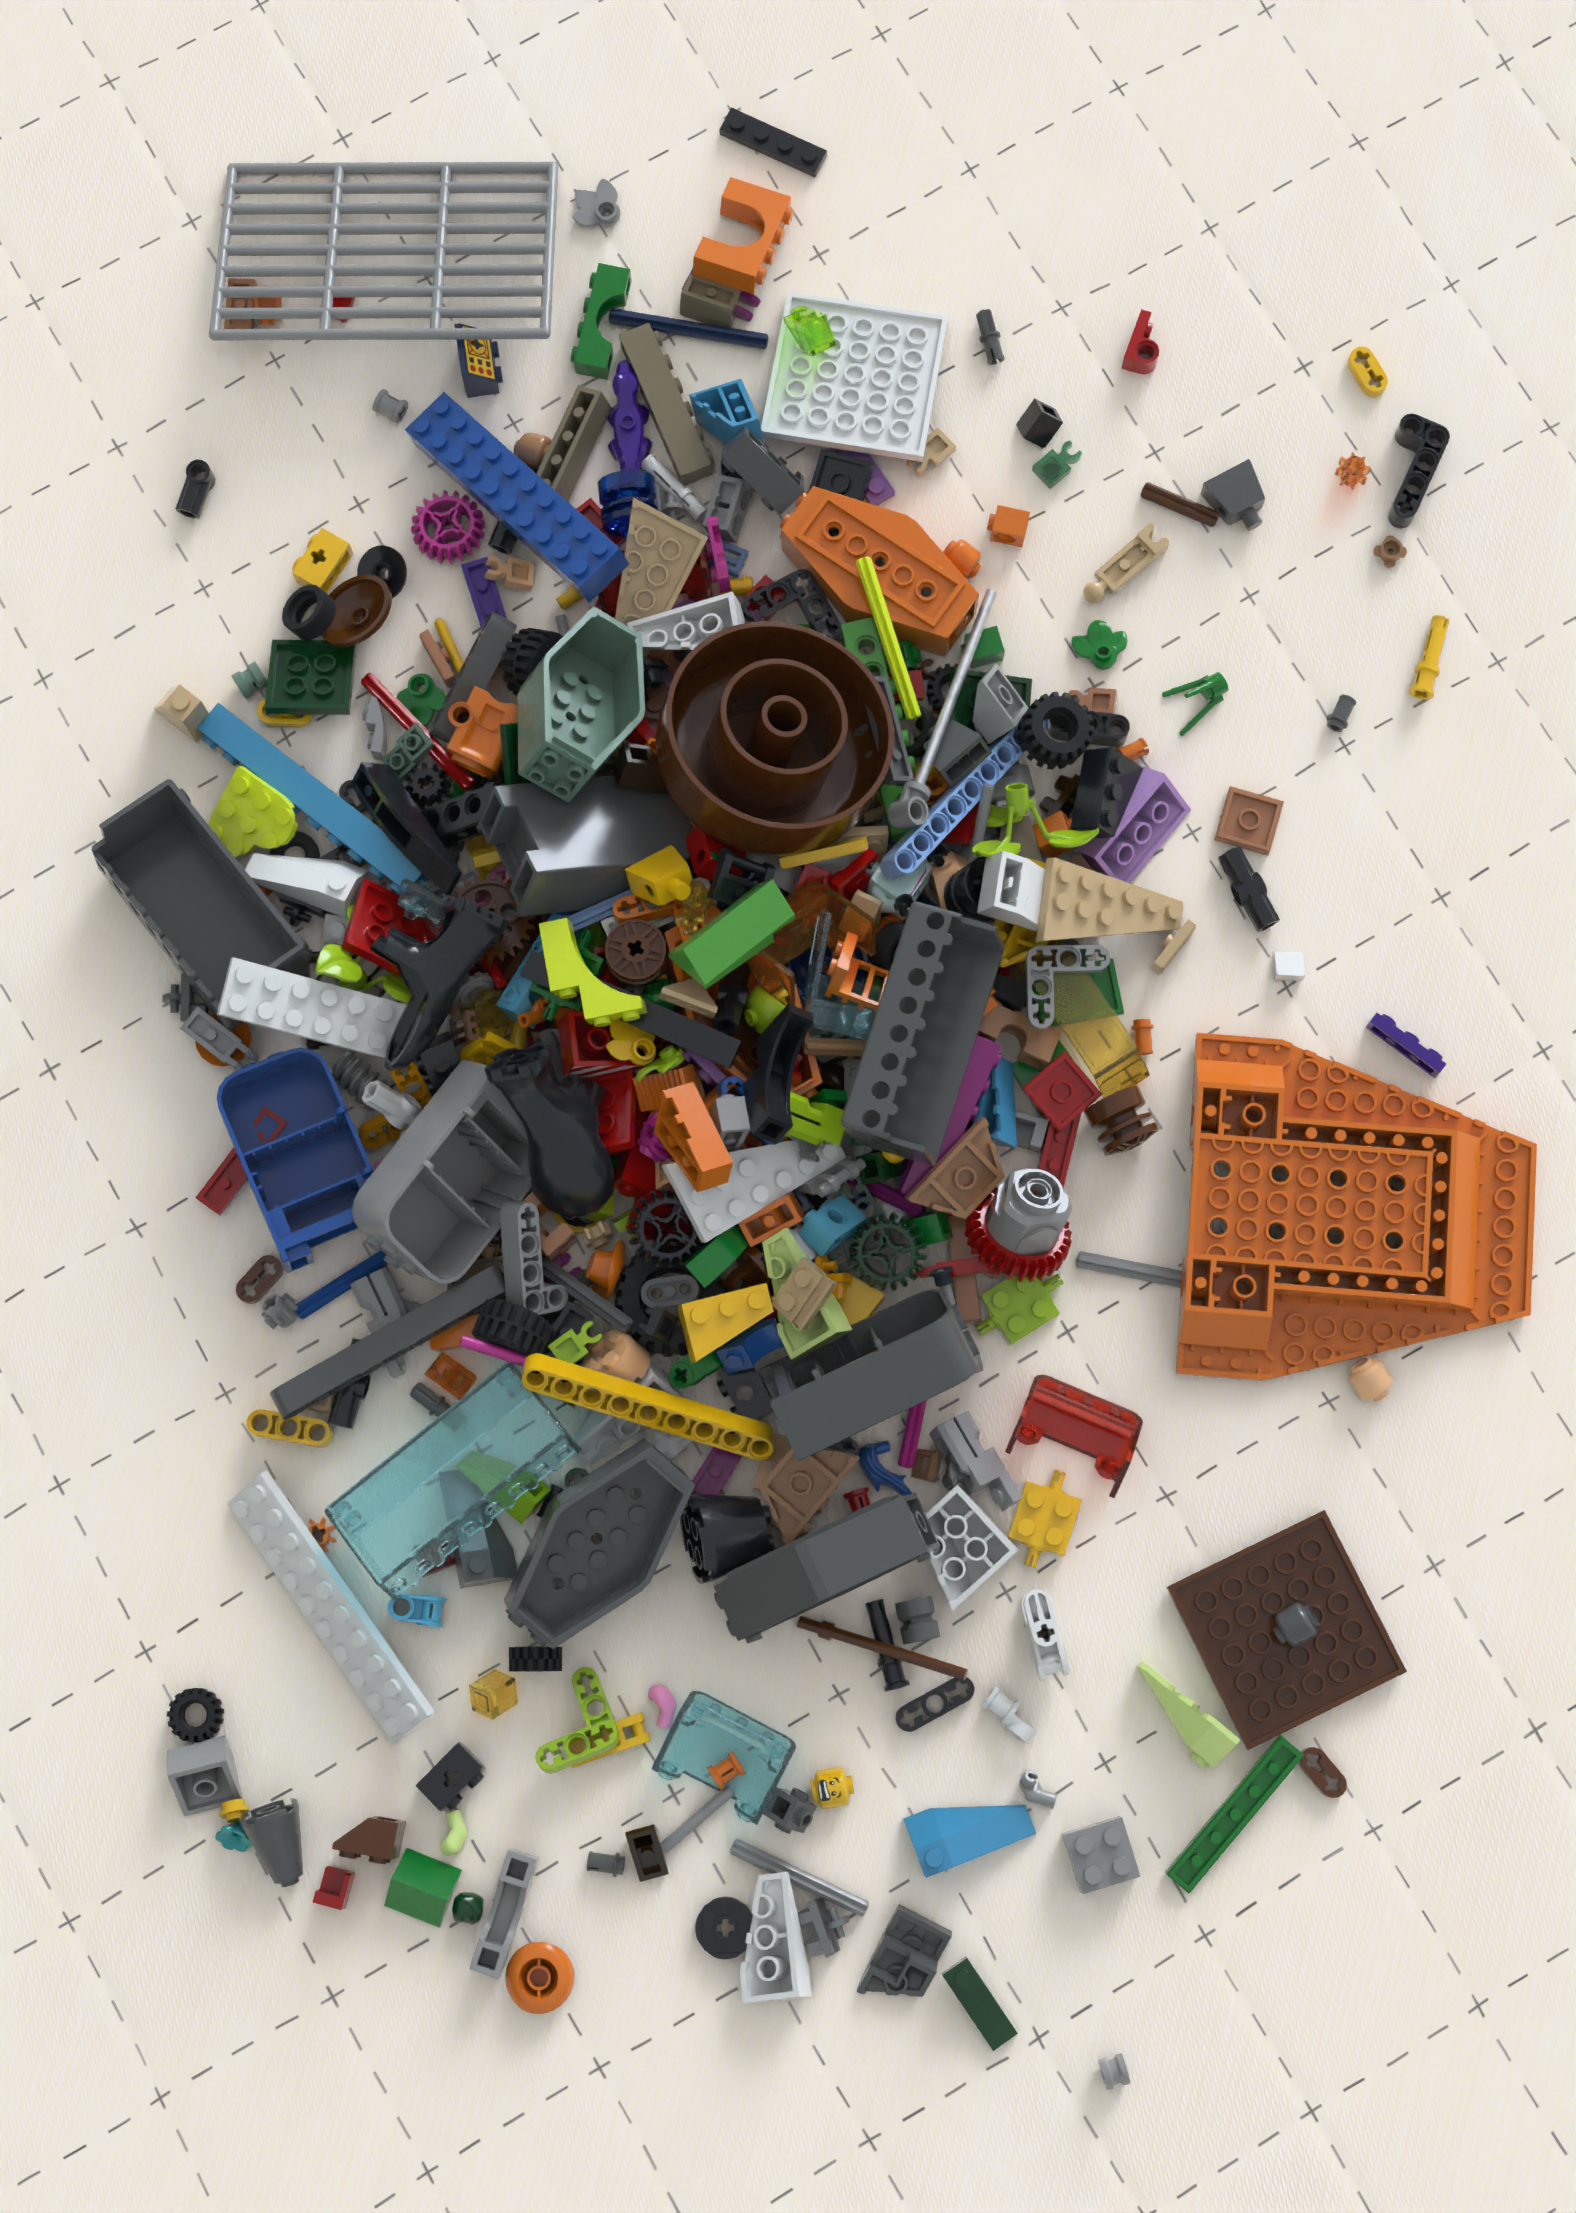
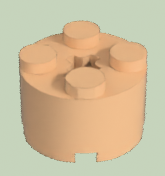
[582,1329,650,1382]

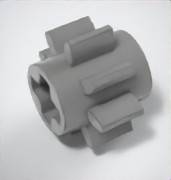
[261,1293,298,1329]

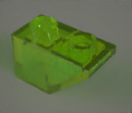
[783,305,836,356]

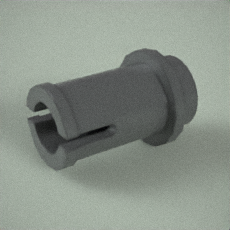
[1327,694,1356,732]
[587,1851,625,1877]

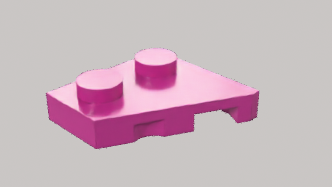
[705,516,732,593]

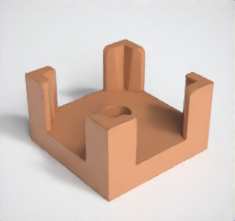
[522,1192,578,1262]

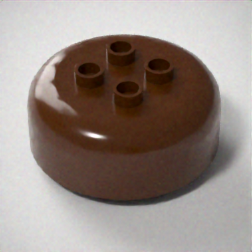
[656,621,894,857]

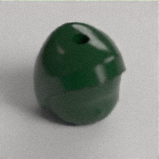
[452,1892,484,1925]

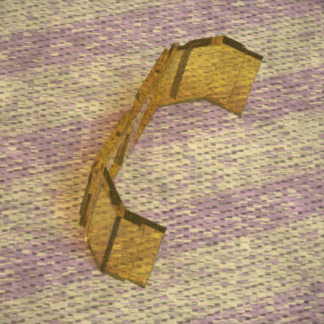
[1013,940,1150,1099]

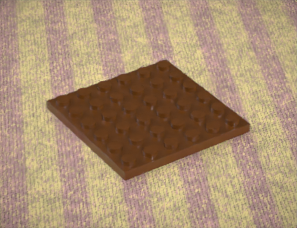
[1166,1510,1407,1750]

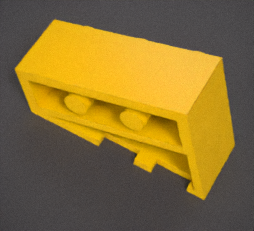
[677,1283,774,1364]

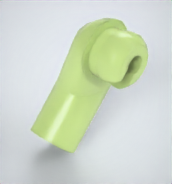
[440,1809,468,1856]

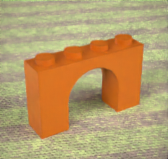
[693,177,794,294]

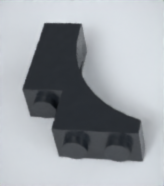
[743,1003,814,1144]

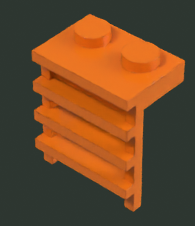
[825,932,889,1014]

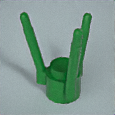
[1162,672,1229,736]

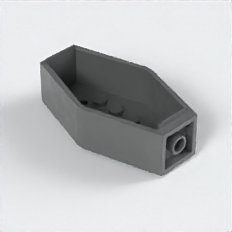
[504,1438,695,1649]
[713,1493,941,1644]

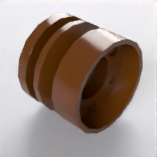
[605,919,666,988]
[1084,1085,1160,1156]

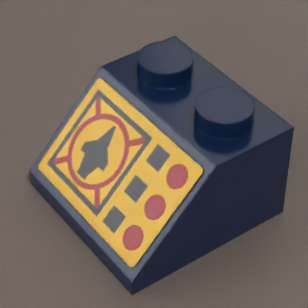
[454,323,503,398]

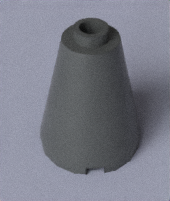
[239,1798,303,1887]

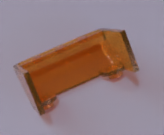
[746,881,876,1006]

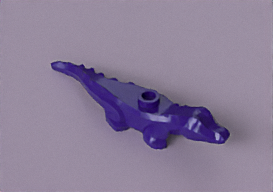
[607,361,652,534]

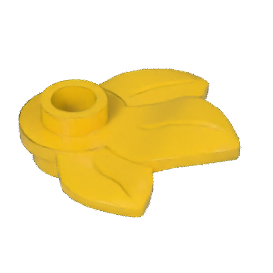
[606,1019,656,1066]

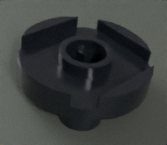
[695,1896,753,1959]

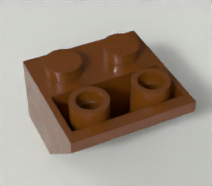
[332,1816,406,1864]

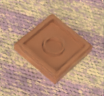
[1214,786,1284,856]

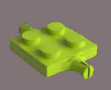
[975,1274,1064,1345]

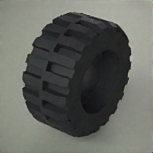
[614,1243,726,1357]

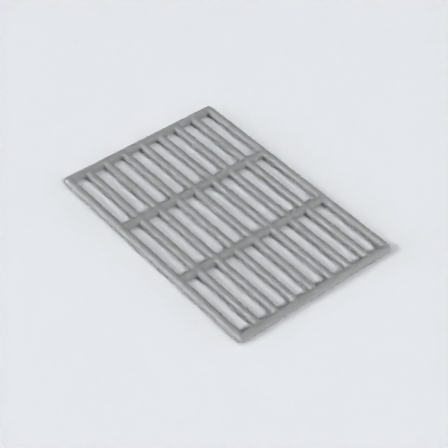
[209,161,558,341]

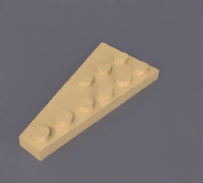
[1036,857,1183,942]

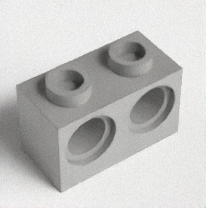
[702,474,753,543]

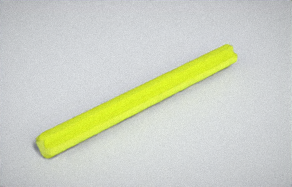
[856,556,921,720]

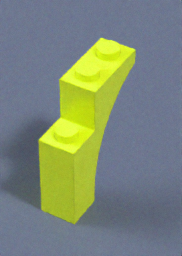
[539,918,647,1027]

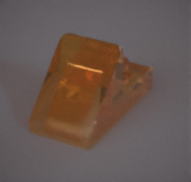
[424,1352,477,1400]

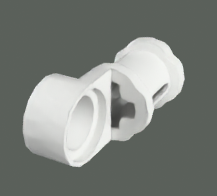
[981,1685,1035,1744]

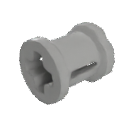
[372,389,408,423]

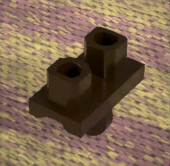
[1039,774,1080,818]

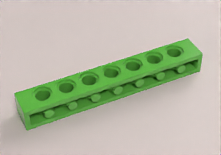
[841,617,916,843]

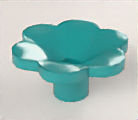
[215,1822,252,1852]

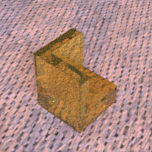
[469,1669,518,1720]

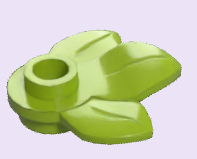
[636,1045,685,1082]

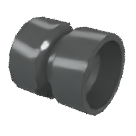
[895,1596,940,1645]

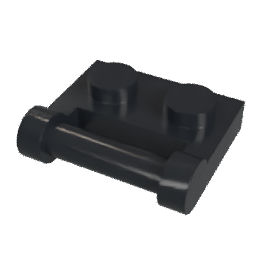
[707,847,775,905]

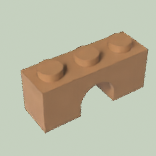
[977,1000,1061,1071]

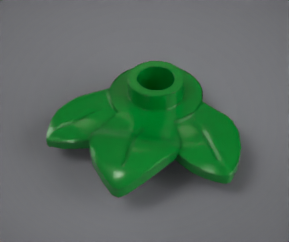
[1072,620,1128,670]
[396,673,446,727]

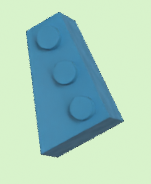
[689,379,764,445]
[964,1057,1017,1148]

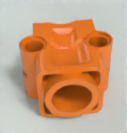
[446,686,518,780]

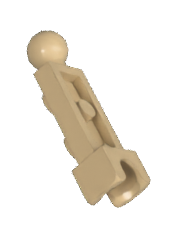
[1083,523,1169,603]

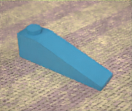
[903,1805,1036,1878]

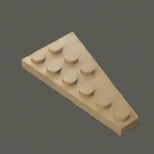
[614,497,708,658]

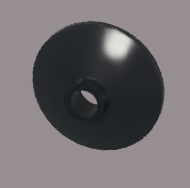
[357,545,407,599]

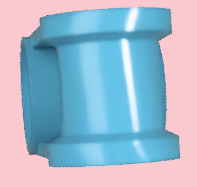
[388,1594,447,1628]

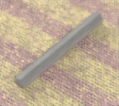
[1076,1251,1182,1288]
[730,1839,869,1916]

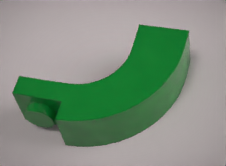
[683,1224,749,1288]

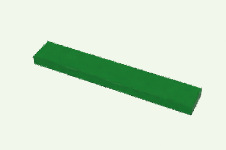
[1165,1735,1304,1894]

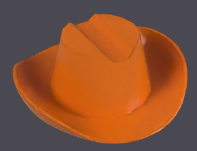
[585,1239,625,1300]
[505,1942,574,2014]

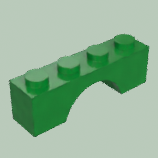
[571,263,632,380]

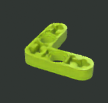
[535,1667,620,1774]

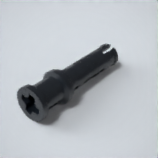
[865,1599,910,1692]

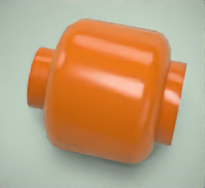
[943,539,981,579]

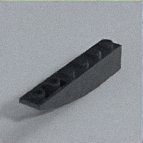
[350,762,462,895]

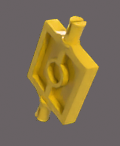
[1008,1470,1082,1569]

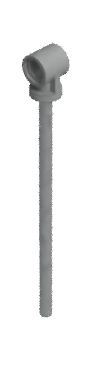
[888,589,997,829]

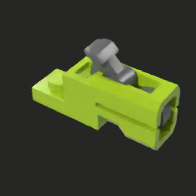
[784,1092,850,1162]

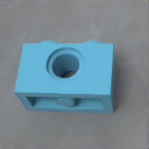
[798,1194,867,1257]

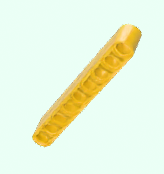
[522,1353,774,1460]

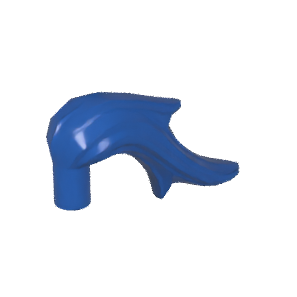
[858,1441,912,1496]

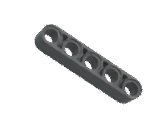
[429,612,517,743]

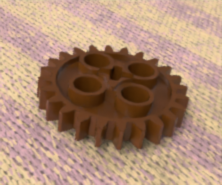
[442,873,536,966]

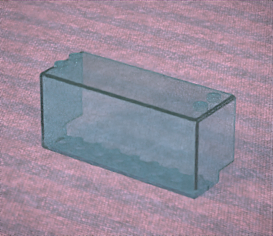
[324,1362,582,1600]

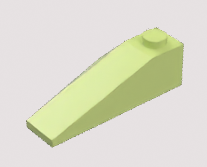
[762,1228,852,1360]
[1136,1662,1240,1768]

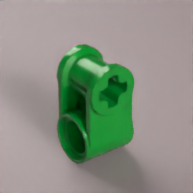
[669,1349,723,1389]

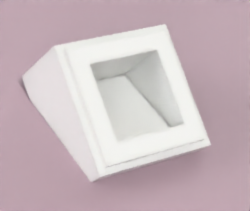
[1274,952,1305,981]

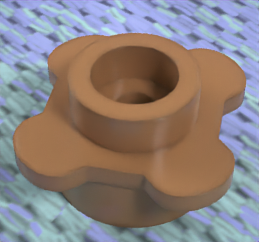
[1373,535,1407,568]

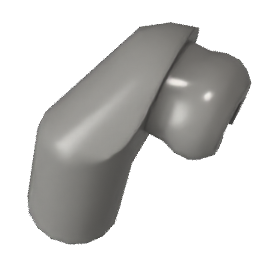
[1019,1770,1057,1808]

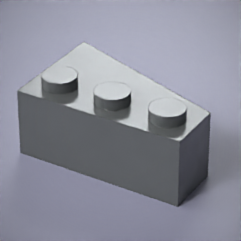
[721,426,804,515]

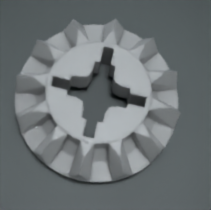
[453,972,494,1009]

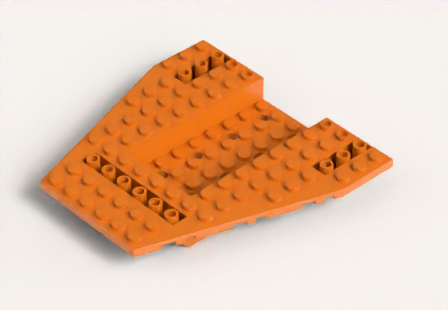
[1176,1033,1537,1381]

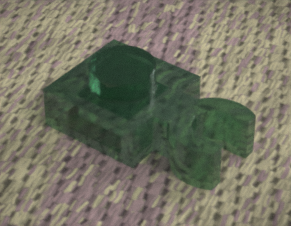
[1032,440,1082,489]

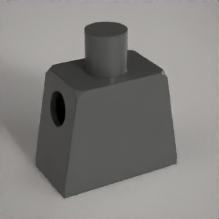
[1201,459,1265,531]
[923,720,992,788]

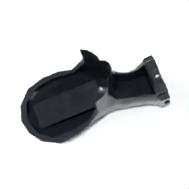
[370,896,509,1071]
[484,1043,614,1217]

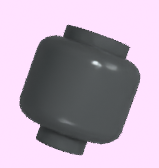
[1273,1603,1320,1648]

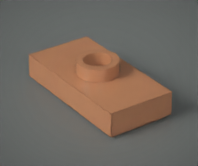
[419,629,456,689]

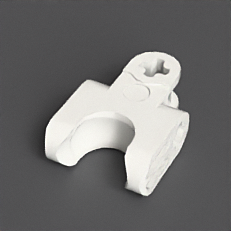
[1020,1590,1069,1681]

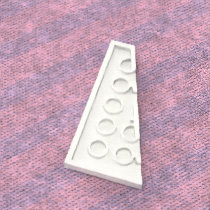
[661,1140,846,1243]

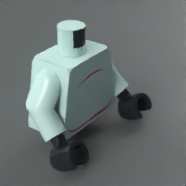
[866,844,948,920]

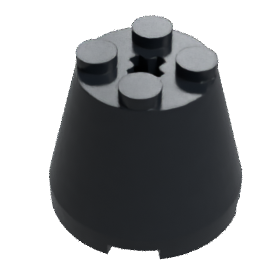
[680,1494,775,1584]

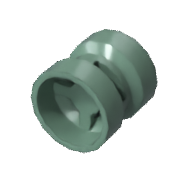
[231,661,267,699]

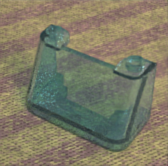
[651,1691,796,1825]

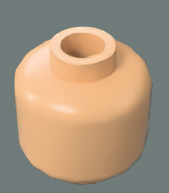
[1348,1357,1393,1402]

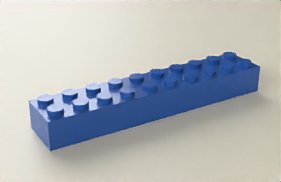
[405,392,629,603]

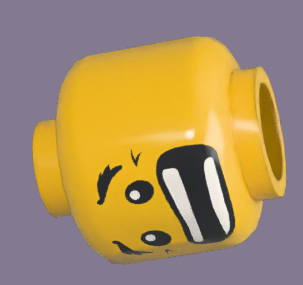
[810,1767,854,1809]

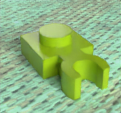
[548,1321,603,1364]

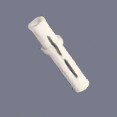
[641,454,707,522]

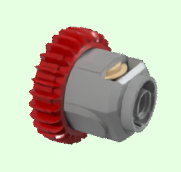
[965,1168,1072,1282]

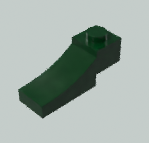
[941,1956,1018,2051]

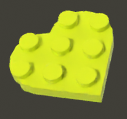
[208,766,298,857]

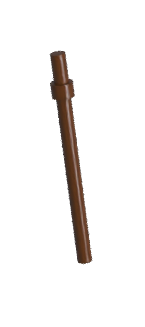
[797,1616,968,1680]

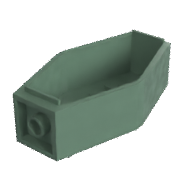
[517,606,645,803]

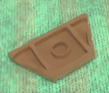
[905,1117,1005,1219]
[759,1448,860,1544]

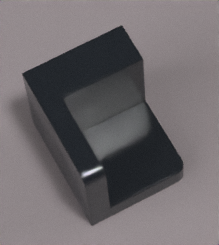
[1016,398,1063,448]

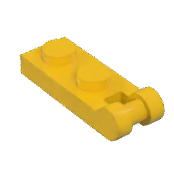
[570,1712,652,1768]

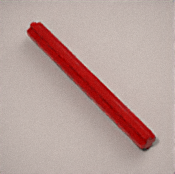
[361,673,476,791]

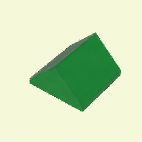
[384,1848,462,1928]

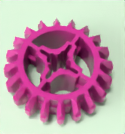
[411,490,486,565]

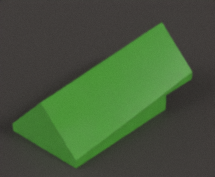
[668,879,795,989]

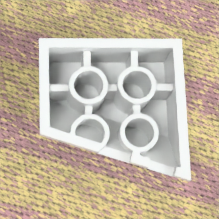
[926,1484,1019,1611]

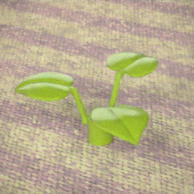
[972,783,1099,858]
[316,903,411,1005]

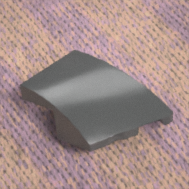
[856,1904,952,1997]

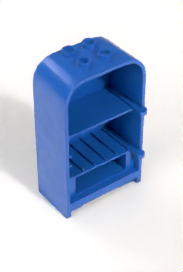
[217,1047,374,1273]

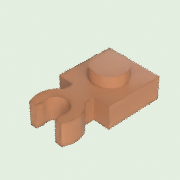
[1069,688,1117,714]

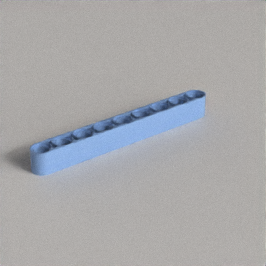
[880,719,1049,879]

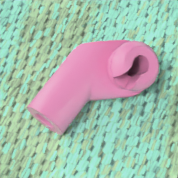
[648,1685,676,1729]

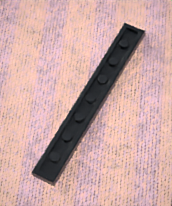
[520,949,743,1069]

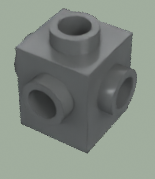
[763,1787,817,1834]

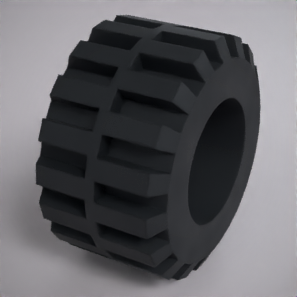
[502,628,563,696]
[1017,692,1094,770]
[472,1299,553,1356]

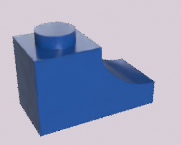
[716,1317,785,1374]

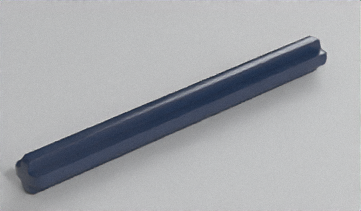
[609,308,769,349]

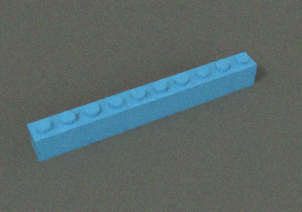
[197,703,429,899]

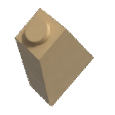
[153,684,209,743]

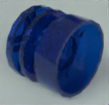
[597,470,658,537]

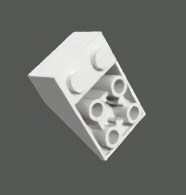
[977,851,1045,931]

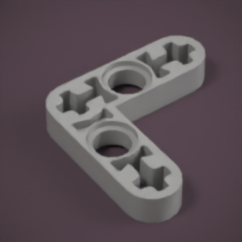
[1025,945,1111,1031]

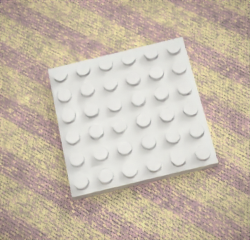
[761,291,948,462]

